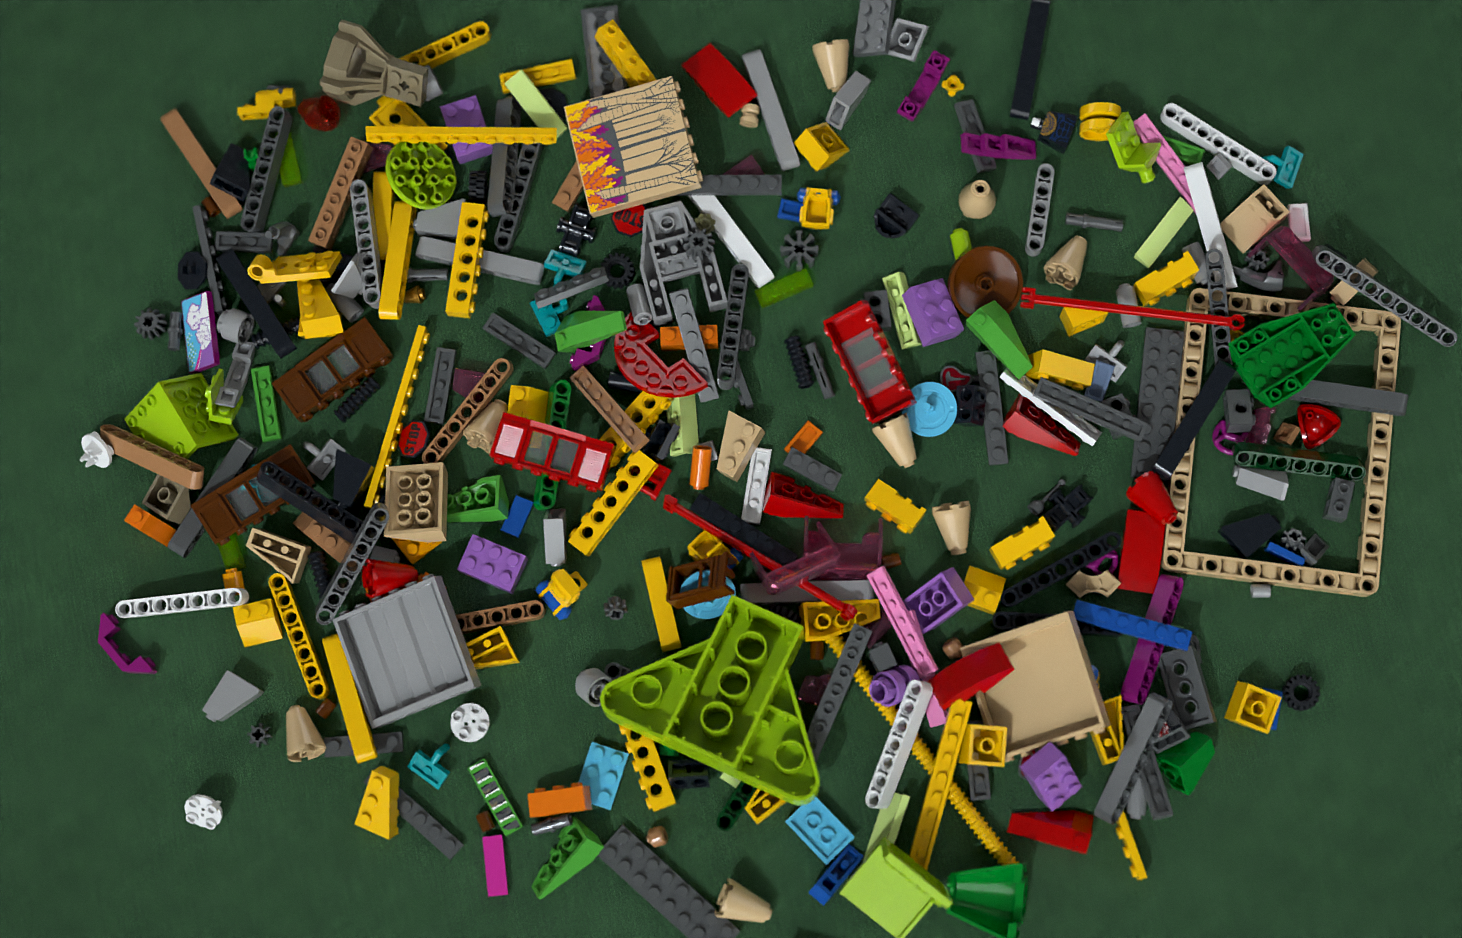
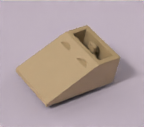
[1220,184,1290,254]

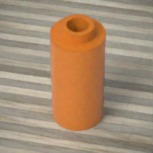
[690,445,712,490]

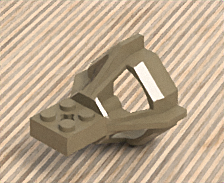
[320,20,429,107]

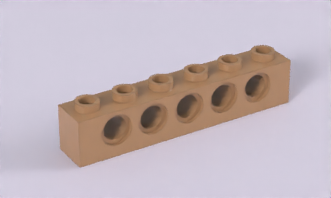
[308,137,373,250]

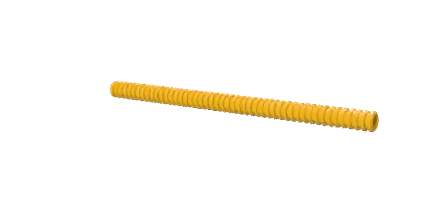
[825,635,1019,866]

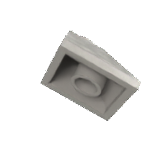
[887,18,929,62]
[331,252,363,299]

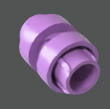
[869,665,923,707]

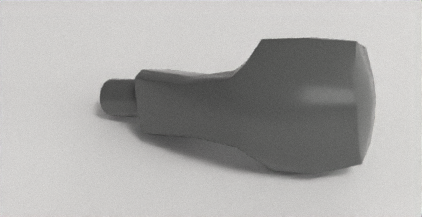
[265,221,300,256]
[1232,260,1285,292]

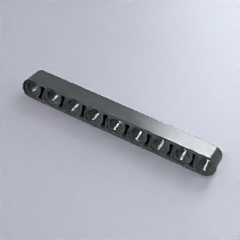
[1312,245,1457,347]

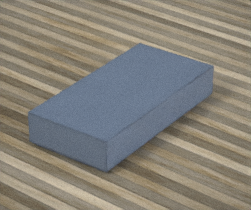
[1084,360,1115,402]

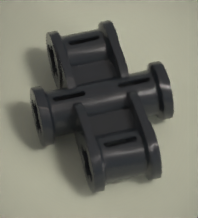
[556,202,597,258]
[1043,484,1094,533]

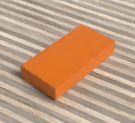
[784,420,823,454]

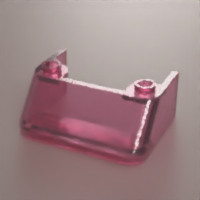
[1247,226,1334,311]
[803,516,883,581]
[749,521,841,595]

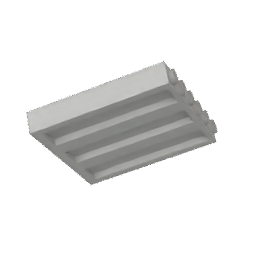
[333,574,481,729]

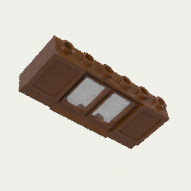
[271,317,394,423]
[190,444,315,546]

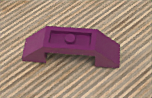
[896,50,950,122]
[570,295,606,371]
[98,613,157,674]

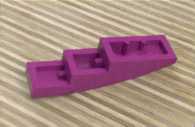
[961,132,1036,160]

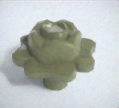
[694,213,716,235]

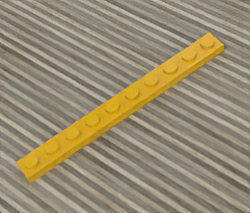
[366,126,557,145]
[364,325,430,509]
[909,699,972,870]

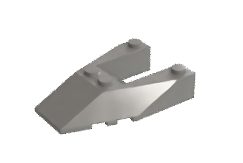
[640,201,727,327]

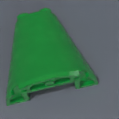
[946,863,1028,938]

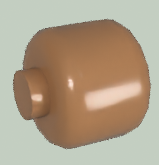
[942,637,964,659]
[646,826,668,847]

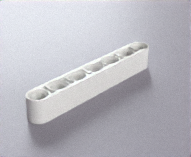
[1160,103,1276,185]
[1184,162,1238,290]
[688,195,774,288]
[115,588,249,618]
[865,680,933,809]

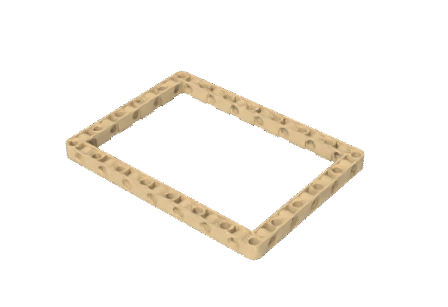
[1161,288,1401,597]

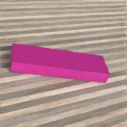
[482,835,509,897]

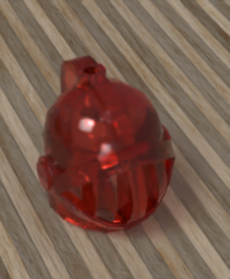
[298,95,341,132]

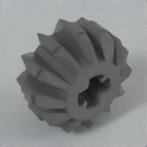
[683,228,715,261]
[134,308,167,340]

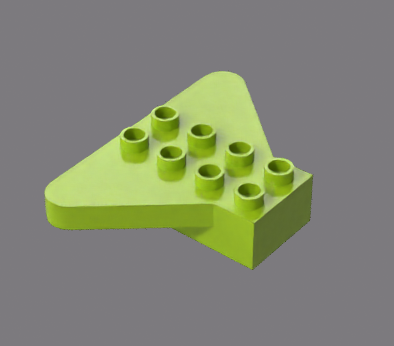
[600,595,820,806]

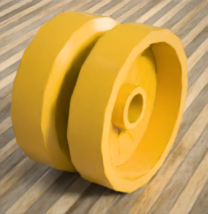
[1079,102,1121,141]

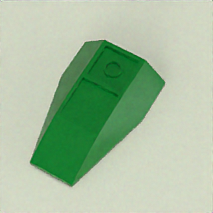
[1228,303,1356,408]

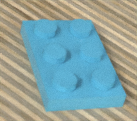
[578,742,629,810]
[785,797,854,865]

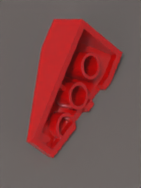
[1002,394,1081,456]
[763,472,844,518]
[1007,810,1094,854]

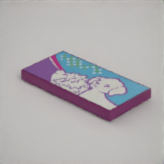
[181,291,220,374]

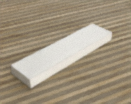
[741,447,772,525]

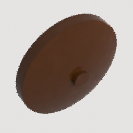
[948,246,1023,318]

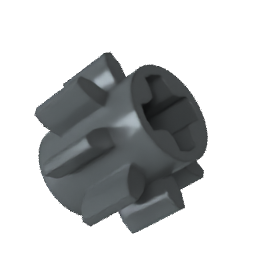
[1244,247,1270,272]
[732,329,756,351]
[1280,528,1306,553]
[603,596,628,620]
[247,723,273,748]

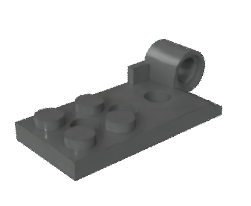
[1158,635,1216,729]

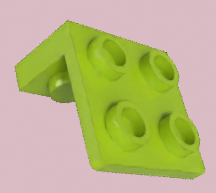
[205,369,243,424]

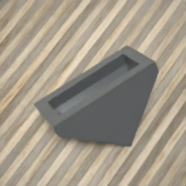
[1300,533,1329,567]

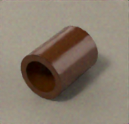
[201,196,221,218]
[881,552,902,569]
[810,641,824,660]
[315,697,337,719]
[476,811,495,832]

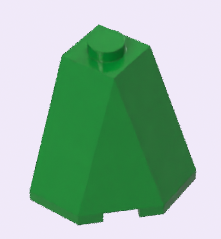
[1154,731,1215,796]

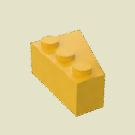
[745,788,786,825]

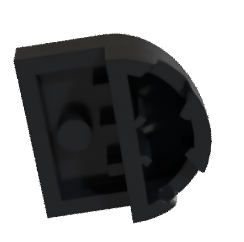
[874,193,921,238]
[640,419,680,460]

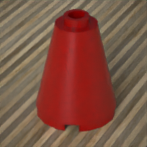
[1126,471,1178,524]
[362,559,418,598]

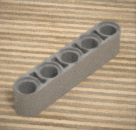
[1025,164,1054,257]

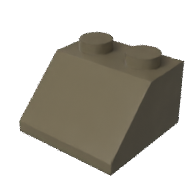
[142,474,191,524]

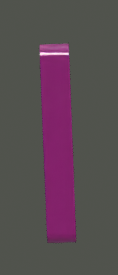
[1121,574,1184,705]

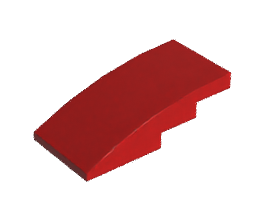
[681,43,758,118]
[1117,509,1165,594]
[928,642,1015,710]

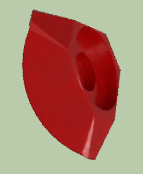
[1297,404,1341,449]

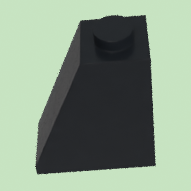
[209,143,250,202]
[1217,513,1282,559]

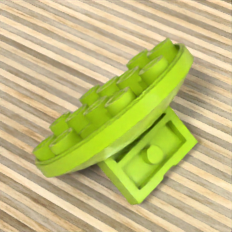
[385,142,456,210]

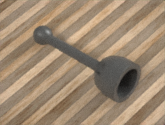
[1027,479,1066,517]

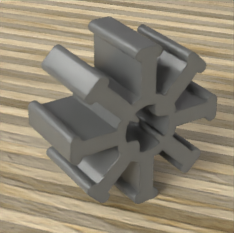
[780,230,818,272]

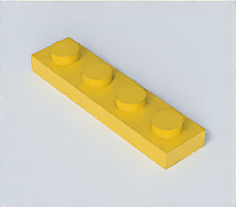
[499,59,576,94]
[1115,811,1148,880]

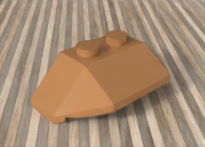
[293,512,361,567]

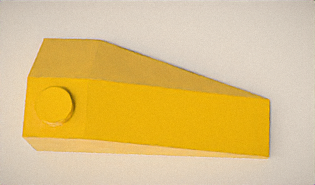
[799,599,881,642]

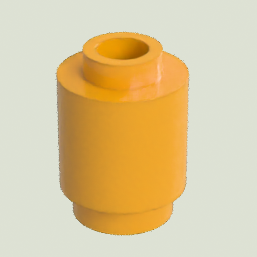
[222,568,245,596]

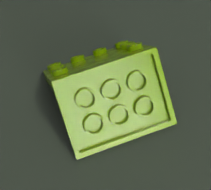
[125,373,238,474]
[839,837,952,938]

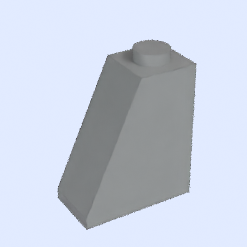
[825,71,871,131]
[413,199,466,240]
[1232,464,1289,500]
[543,509,567,567]
[202,670,264,722]

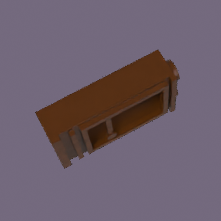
[666,551,738,609]

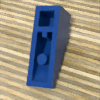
[808,844,864,906]

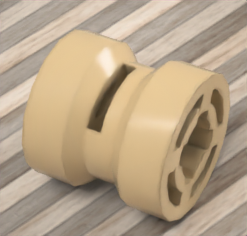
[739,104,760,128]

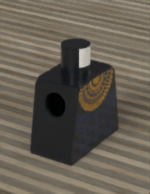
[1030,111,1078,154]

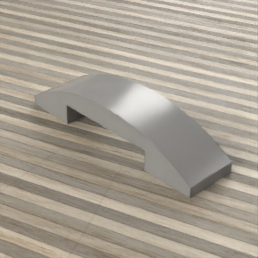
[215,342,256,408]

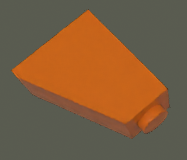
[124,504,177,547]

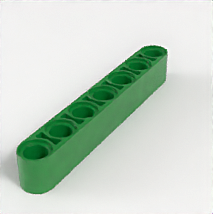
[534,380,571,511]

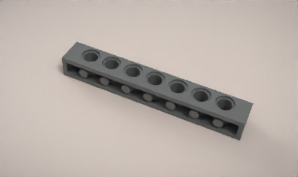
[807,623,873,764]

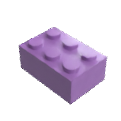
[440,95,493,164]
[902,278,964,347]
[457,534,528,594]
[903,567,975,634]
[1020,742,1082,811]

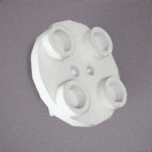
[80,431,114,468]
[450,703,490,742]
[184,794,223,829]

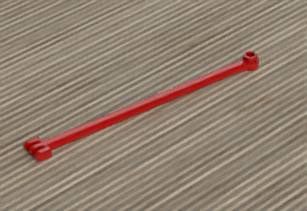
[1020,287,1245,331]
[663,494,858,621]

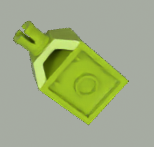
[1106,112,1161,183]

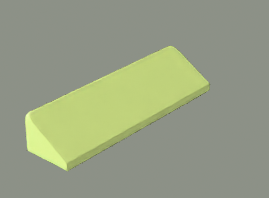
[505,70,568,138]
[1134,197,1194,268]
[882,272,922,349]

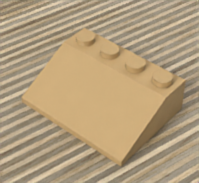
[384,462,448,543]

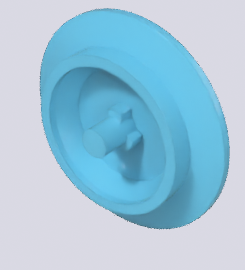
[902,382,957,437]
[679,570,736,619]

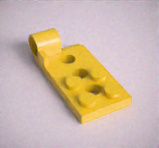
[369,96,448,151]
[248,251,342,284]

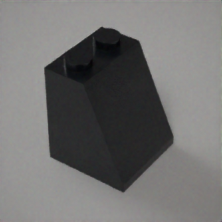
[333,449,375,513]

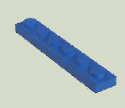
[1073,600,1192,651]

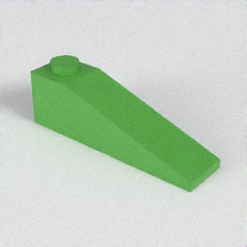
[966,300,1033,380]
[555,311,627,353]
[447,475,509,522]
[531,816,604,900]

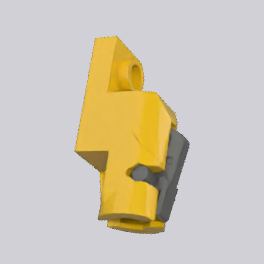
[237,85,296,121]

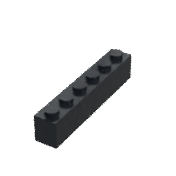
[690,493,798,570]

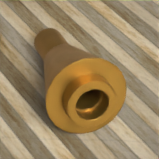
[404,285,426,303]

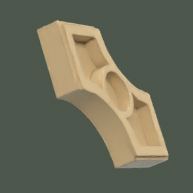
[1066,570,1121,598]

